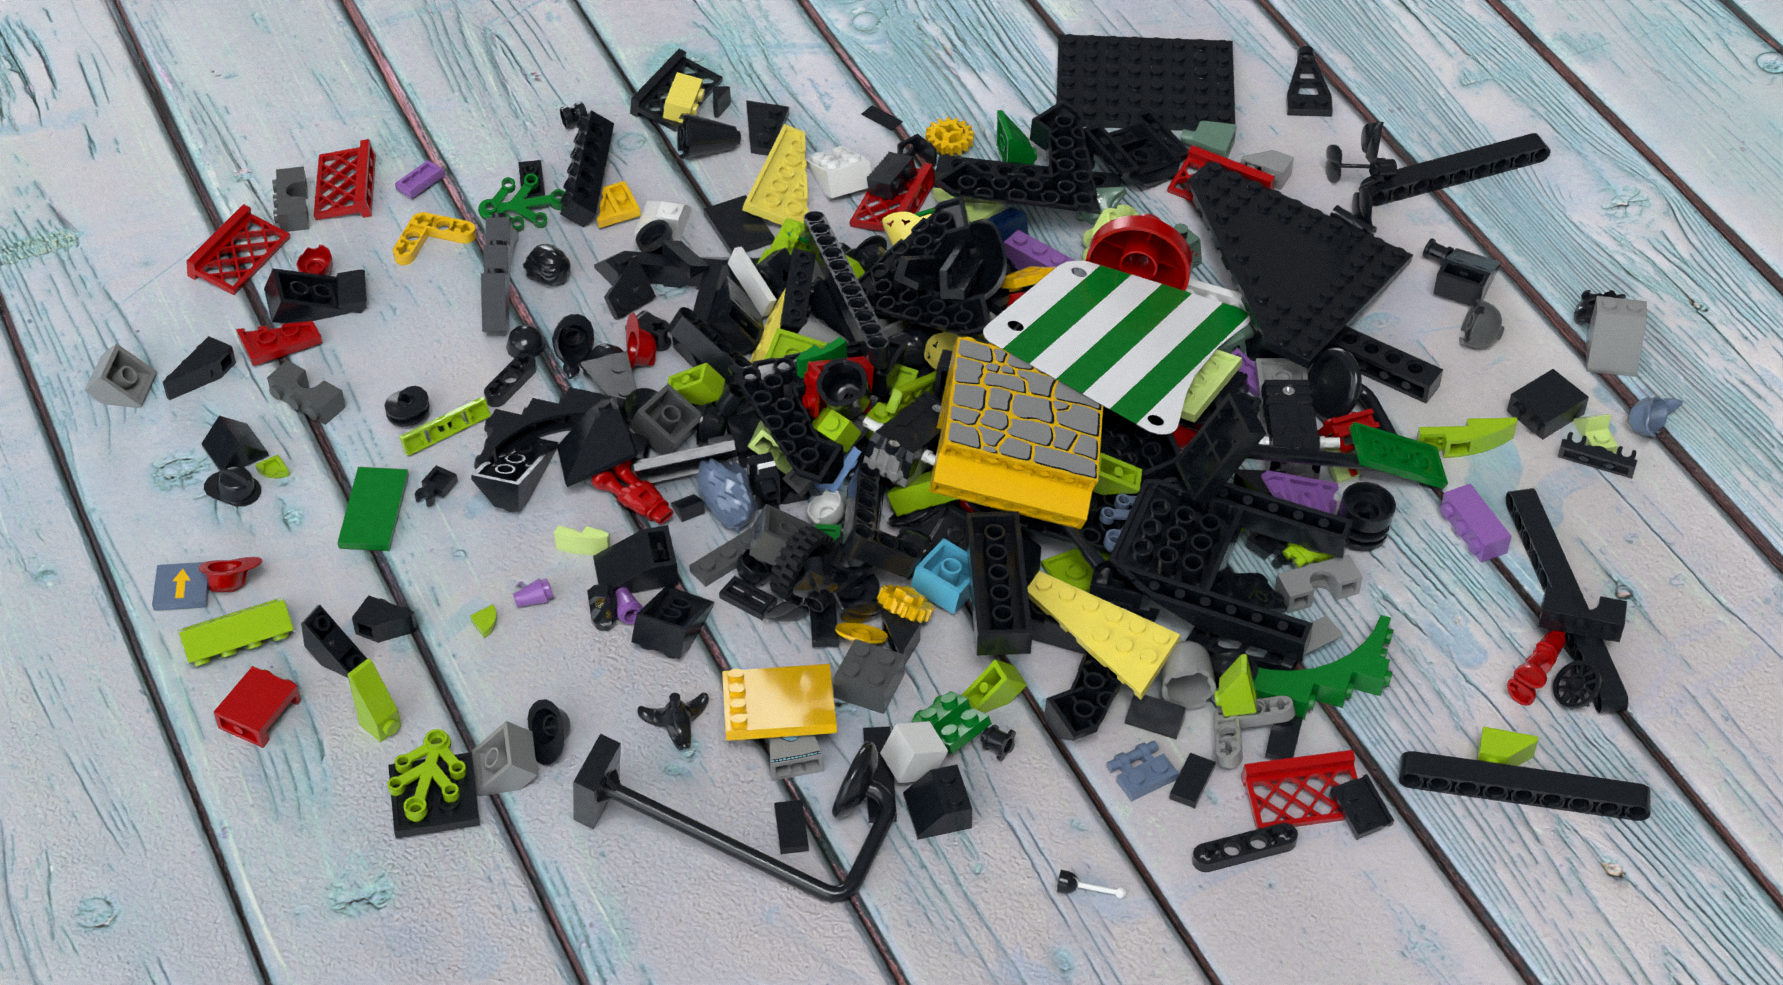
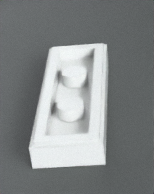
[728,246,777,317]

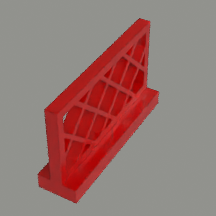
[313,139,376,220]
[1167,145,1275,202]
[849,163,935,231]
[186,204,290,295]
[1241,750,1358,829]

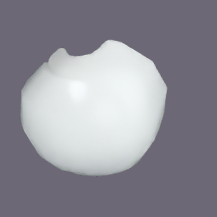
[807,490,845,525]

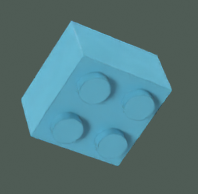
[911,538,971,614]

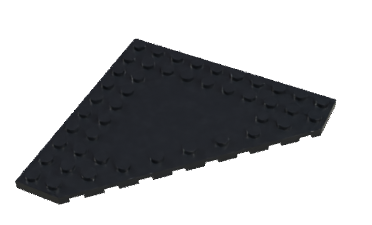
[1186,161,1413,369]

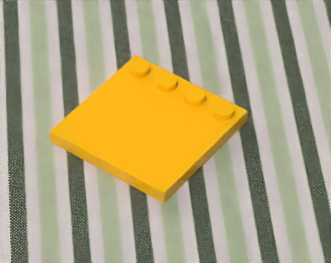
[722,664,837,741]

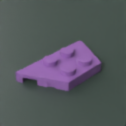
[1261,470,1339,515]

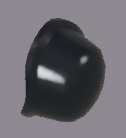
[696,402,726,445]

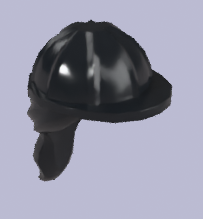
[840,235,887,272]
[552,314,594,379]

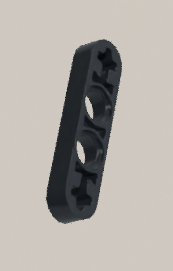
[1192,823,1298,872]

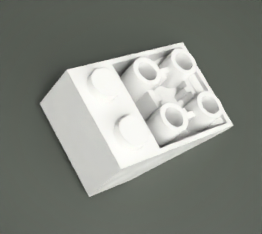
[805,146,872,198]

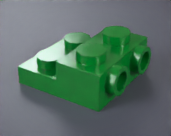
[911,691,992,754]

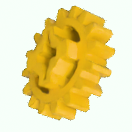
[925,117,974,156]
[877,584,935,623]

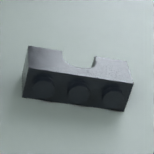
[1538,586,1627,642]

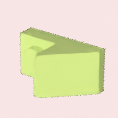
[1573,414,1618,453]

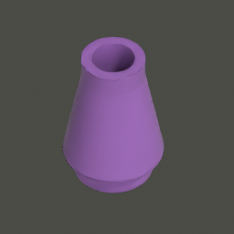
[513,578,554,608]
[615,587,643,624]

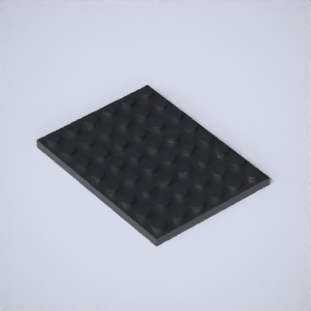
[1056,34,1235,131]

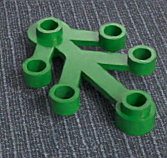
[478,173,565,232]

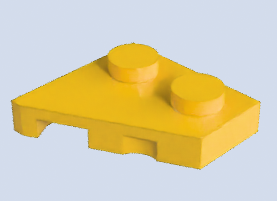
[597,181,641,228]
[1000,266,1056,292]

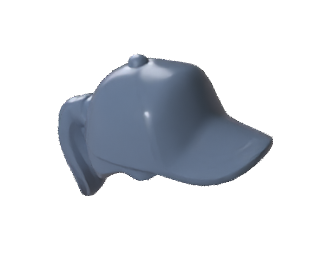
[1628,397,1683,437]

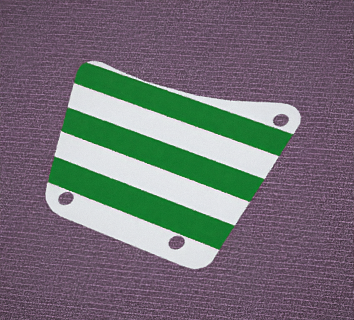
[983,261,1251,434]

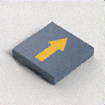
[152,562,209,611]

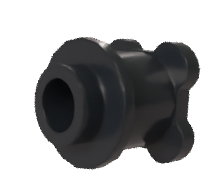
[981,725,1016,761]

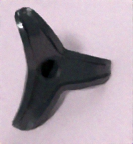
[637,692,709,750]

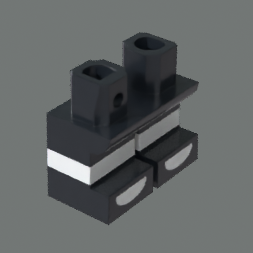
[747,452,781,510]

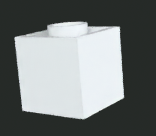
[880,721,948,783]

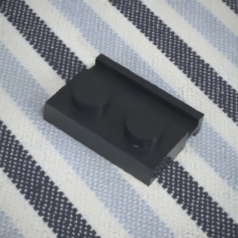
[1330,774,1394,840]

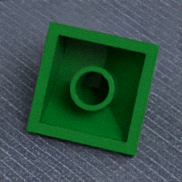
[996,110,1037,165]

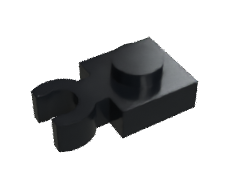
[415,465,458,507]

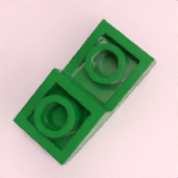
[796,336,847,378]

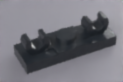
[1558,432,1638,479]

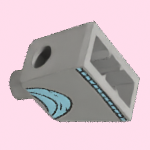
[770,735,823,781]

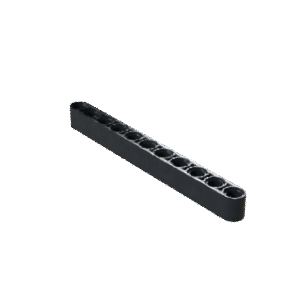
[804,211,890,370]
[1506,488,1628,714]

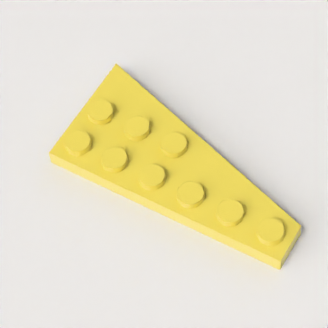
[742,124,809,225]
[1027,571,1180,700]

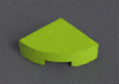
[255,454,290,479]
[470,604,497,638]

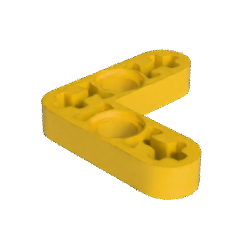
[393,212,476,265]

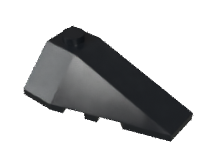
[471,437,558,512]

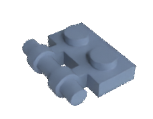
[1106,741,1179,802]

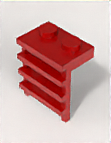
[1318,408,1380,477]

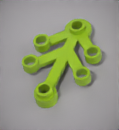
[387,729,467,822]

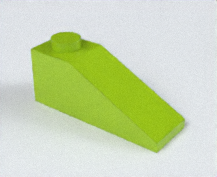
[347,658,401,742]

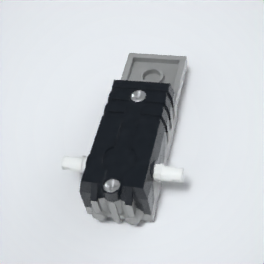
[1255,358,1340,480]
[862,391,942,488]

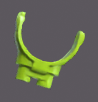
[1282,542,1336,568]

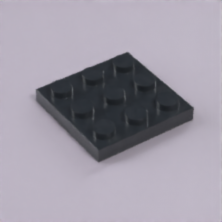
[388,752,480,838]

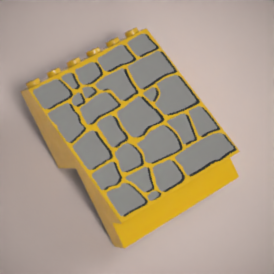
[928,337,1103,530]

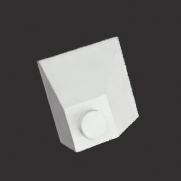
[635,200,692,241]

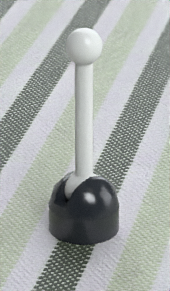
[1057,869,1127,899]

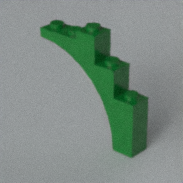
[1253,615,1394,720]

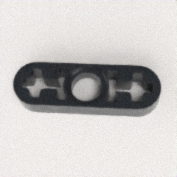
[484,353,537,407]

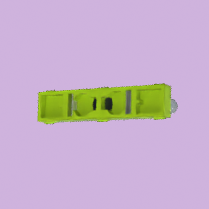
[398,397,491,456]

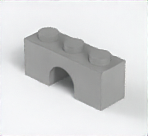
[1275,554,1362,614]

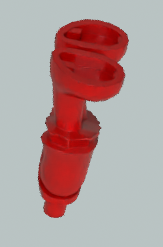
[591,459,674,525]
[1507,630,1566,706]

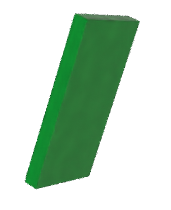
[1349,422,1448,489]
[337,467,409,551]

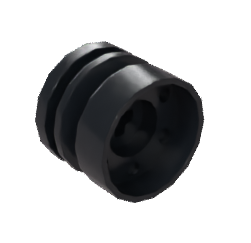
[1337,482,1396,551]

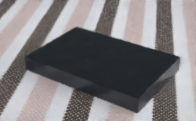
[704,195,775,255]

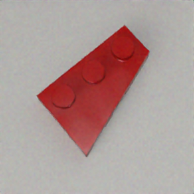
[236,321,322,366]

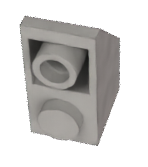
[1240,150,1294,190]

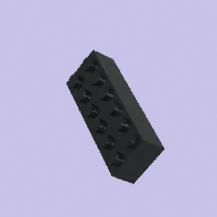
[965,511,1032,656]

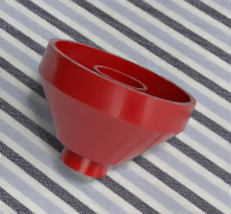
[1086,214,1193,291]

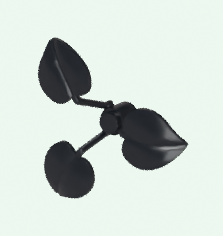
[1326,122,1397,225]
[763,557,886,623]

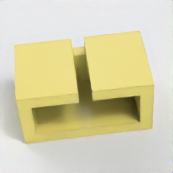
[663,72,705,123]

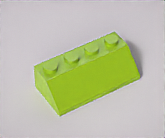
[177,597,294,666]

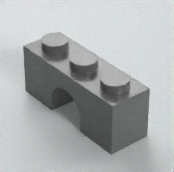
[272,166,309,232]
[267,360,346,425]

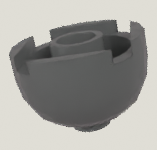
[1459,299,1504,349]

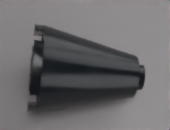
[677,113,741,159]

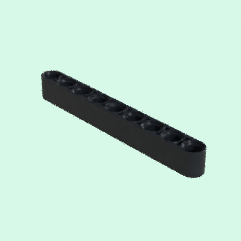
[1360,133,1551,206]
[1399,751,1651,821]

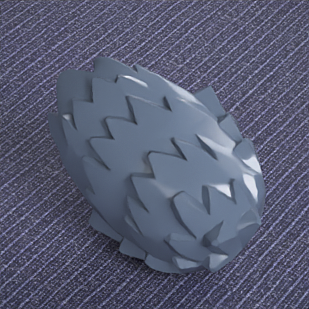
[697,458,758,531]

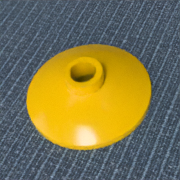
[835,622,888,645]

